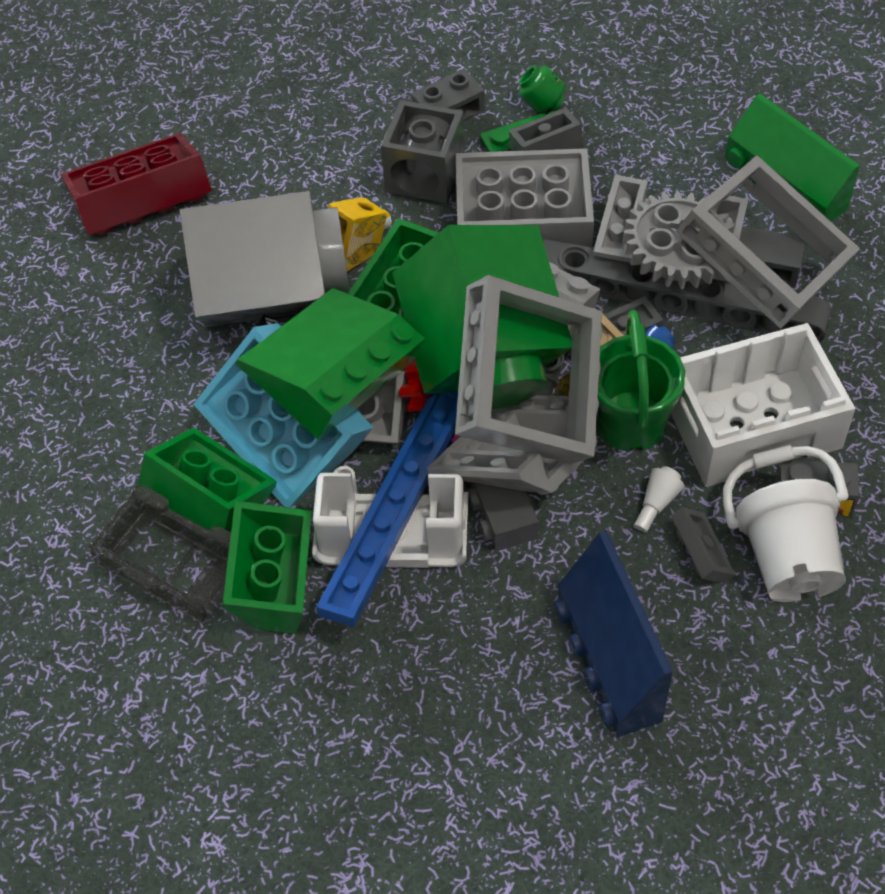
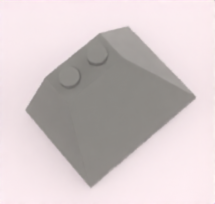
[593,175,748,282]
[427,395,582,495]

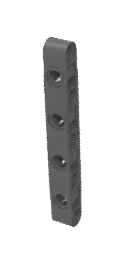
[543,239,831,343]

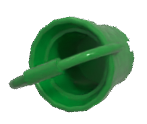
[596,309,686,451]

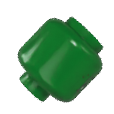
[519,65,565,113]

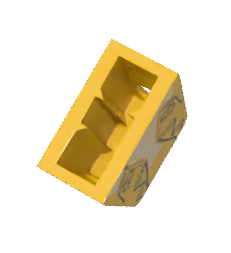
[328,197,392,272]

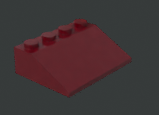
[60,133,212,235]

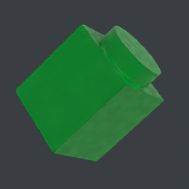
[392,225,572,410]

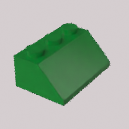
[138,427,277,545]
[222,501,312,634]

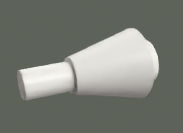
[633,466,685,533]

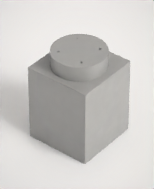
[179,191,350,327]

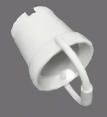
[723,444,848,602]

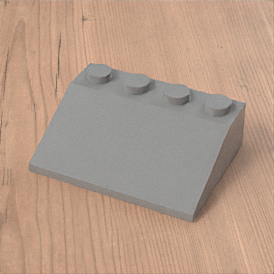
[456,148,594,247]

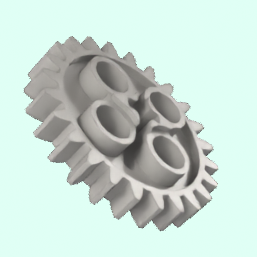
[622,191,738,289]

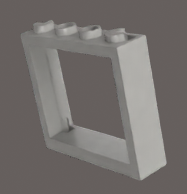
[676,156,860,329]
[455,275,603,464]

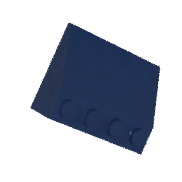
[554,530,673,738]

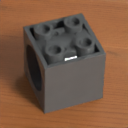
[381,100,465,204]

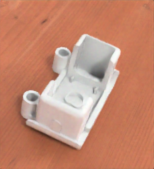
[312,466,468,568]

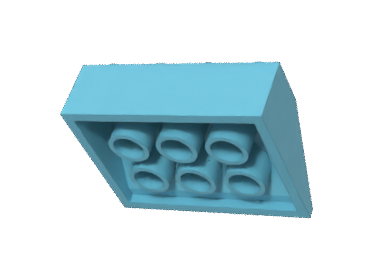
[193,323,373,508]

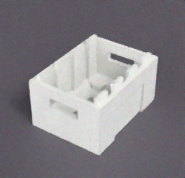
[671,323,856,487]

